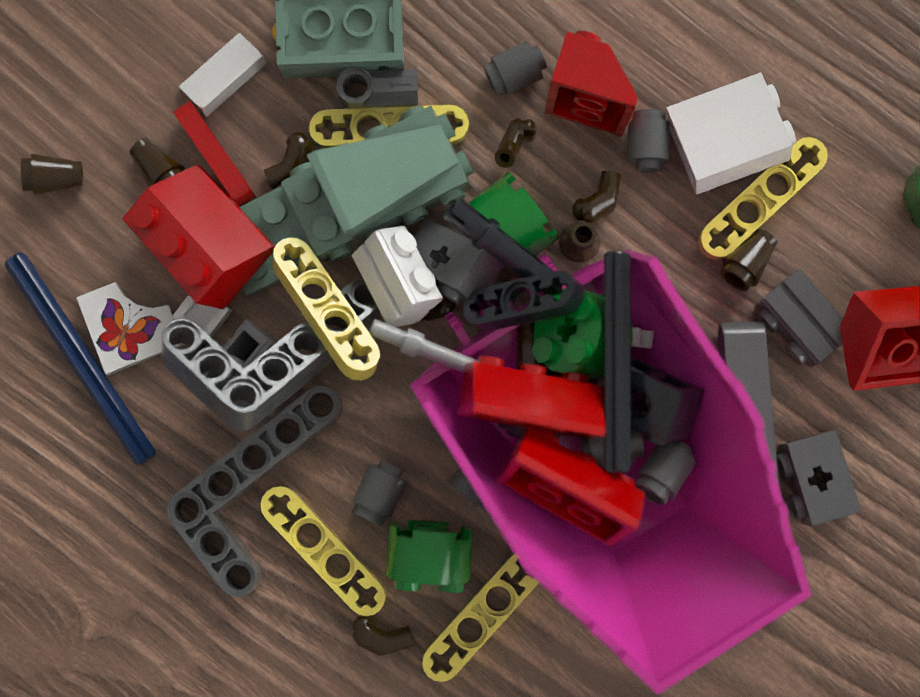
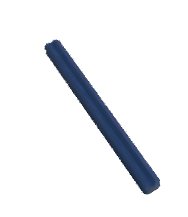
[4,252,156,465]

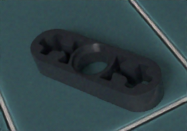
[463,270,584,331]

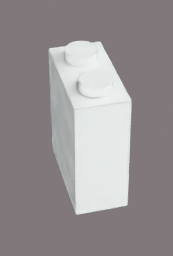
[666,72,796,195]

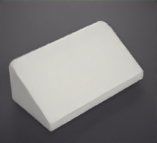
[179,33,267,117]

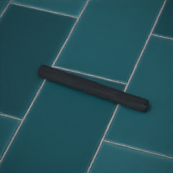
[604,251,631,473]

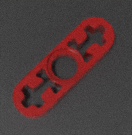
[173,100,257,207]

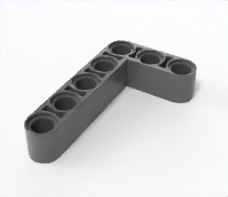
[162,277,381,431]
[167,386,343,597]

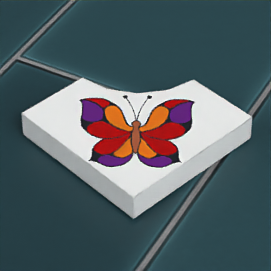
[76,282,186,375]

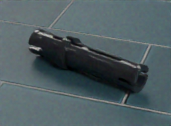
[443,196,554,295]

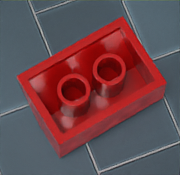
[544,30,638,137]
[122,165,275,310]
[840,286,920,391]
[456,356,606,439]
[496,426,645,547]

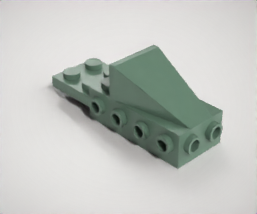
[240,105,474,297]

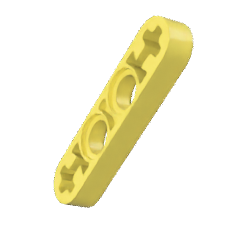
[309,105,469,149]
[698,137,828,260]
[272,238,380,380]
[260,486,387,616]
[422,553,539,682]

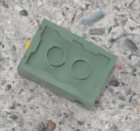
[272,0,405,78]

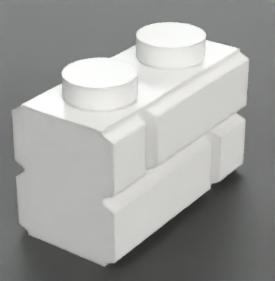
[352,226,443,327]

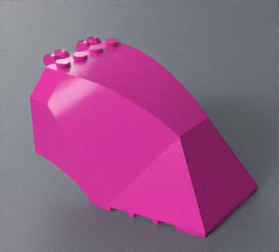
[409,249,812,694]

